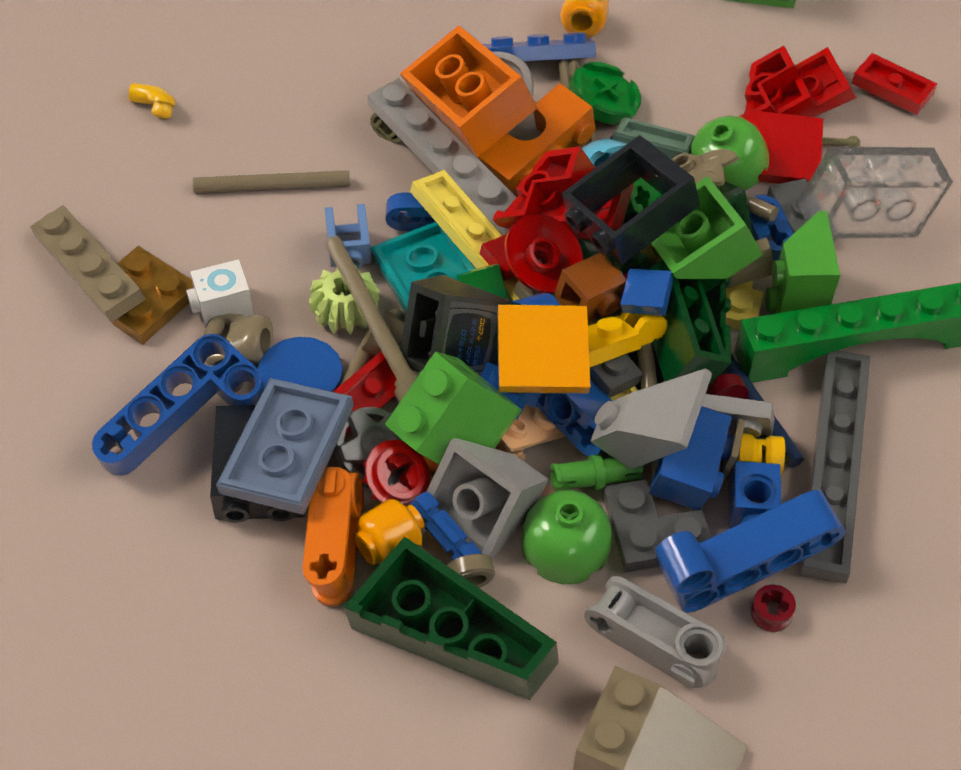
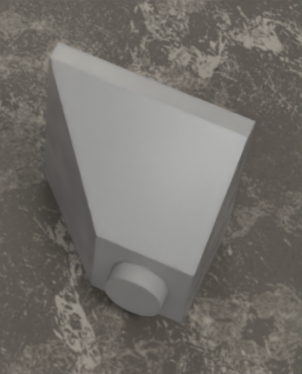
[590,368,712,469]
[427,438,549,559]

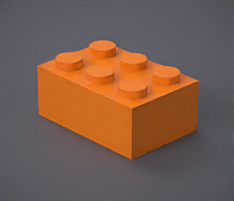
[400,25,538,157]

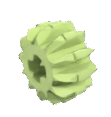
[309,265,380,335]

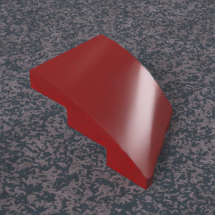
[739,45,856,119]
[493,146,635,239]

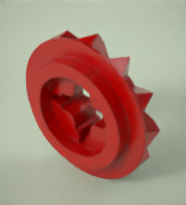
[362,440,431,506]

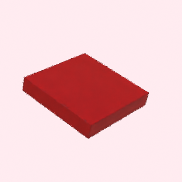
[746,110,824,188]

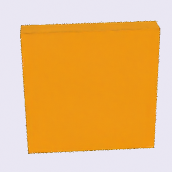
[497,305,590,393]

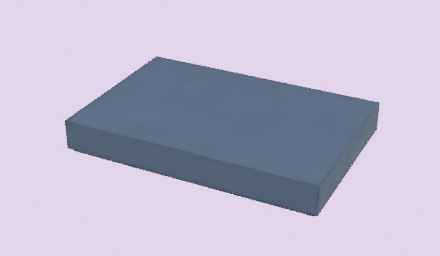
[216,378,354,515]

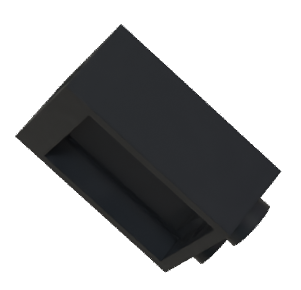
[561,135,700,265]

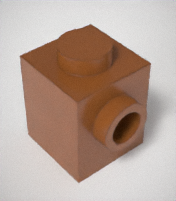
[554,253,626,322]

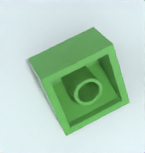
[651,176,763,279]
[765,211,840,314]
[384,351,522,464]

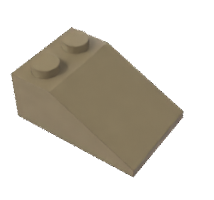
[573,666,748,770]

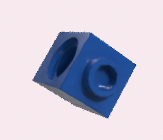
[729,461,781,529]

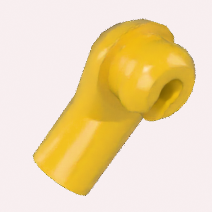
[128,83,175,119]

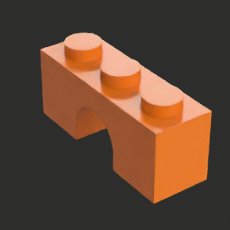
[477,83,596,197]

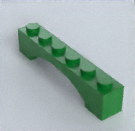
[734,282,961,383]

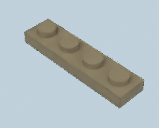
[30,205,146,323]

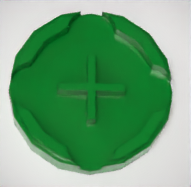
[568,62,642,125]

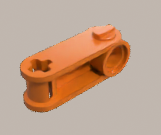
[302,467,364,607]

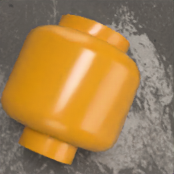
[560,0,609,38]
[354,499,425,565]

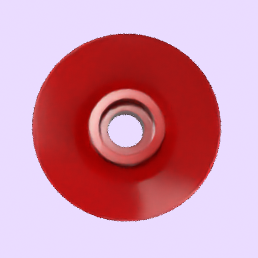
[504,214,583,294]

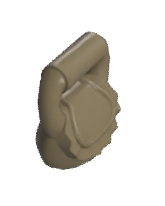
[203,313,273,365]

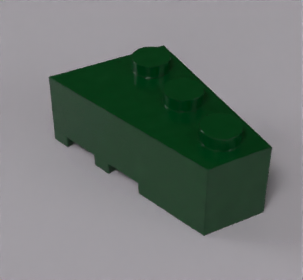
[653,259,731,387]

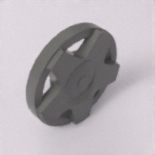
[334,407,405,488]

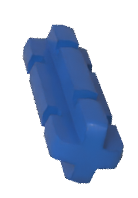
[410,492,482,560]

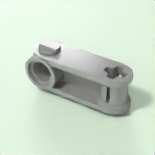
[584,576,727,688]

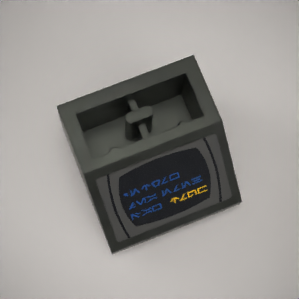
[400,275,511,375]

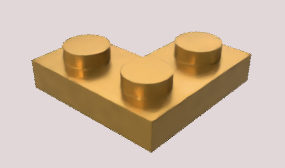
[112,245,193,345]

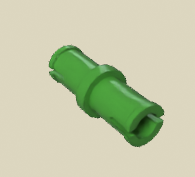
[550,454,643,492]

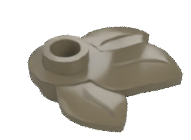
[672,149,739,186]

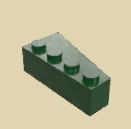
[343,536,559,700]

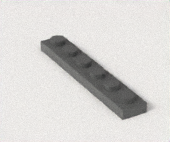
[800,350,870,583]

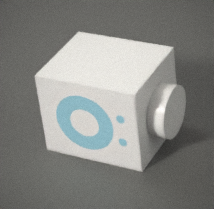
[186,259,253,328]

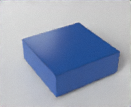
[620,268,674,316]

